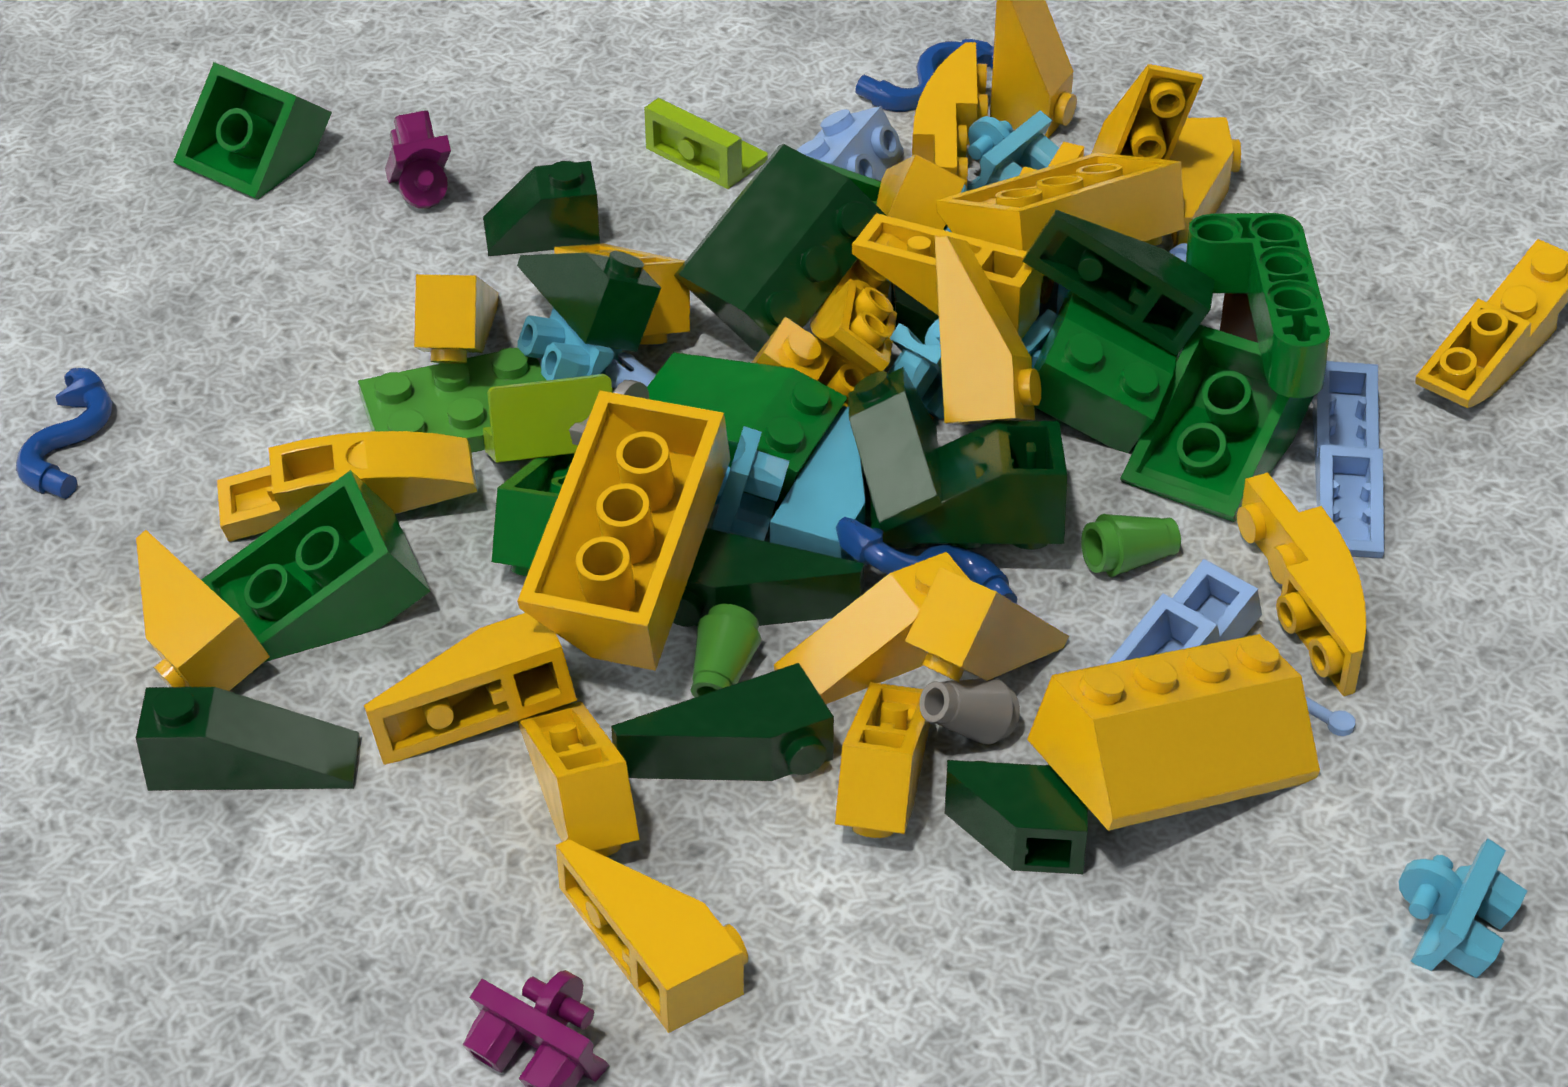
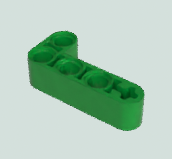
[1186,213,1330,398]

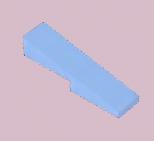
[1312,361,1384,558]

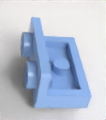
[797,106,904,181]

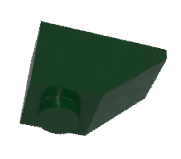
[483,161,600,257]

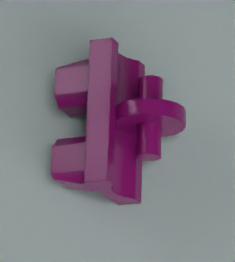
[385,110,451,208]
[463,970,609,1087]

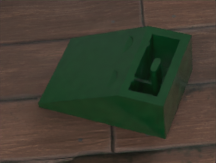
[871,421,1067,550]

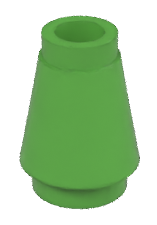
[1081,514,1181,577]
[691,604,761,697]

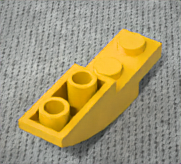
[912,42,988,189]
[1415,239,1568,408]
[810,258,897,374]
[217,431,477,542]
[1237,472,1366,697]

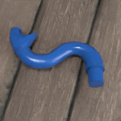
[855,39,994,112]
[16,368,112,499]
[836,517,1017,604]

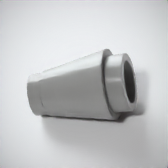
[919,678,1020,745]

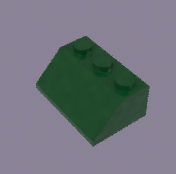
[674,144,887,353]

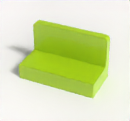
[644,98,768,189]
[483,374,612,463]

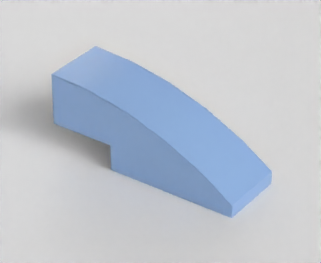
[1106,559,1262,664]

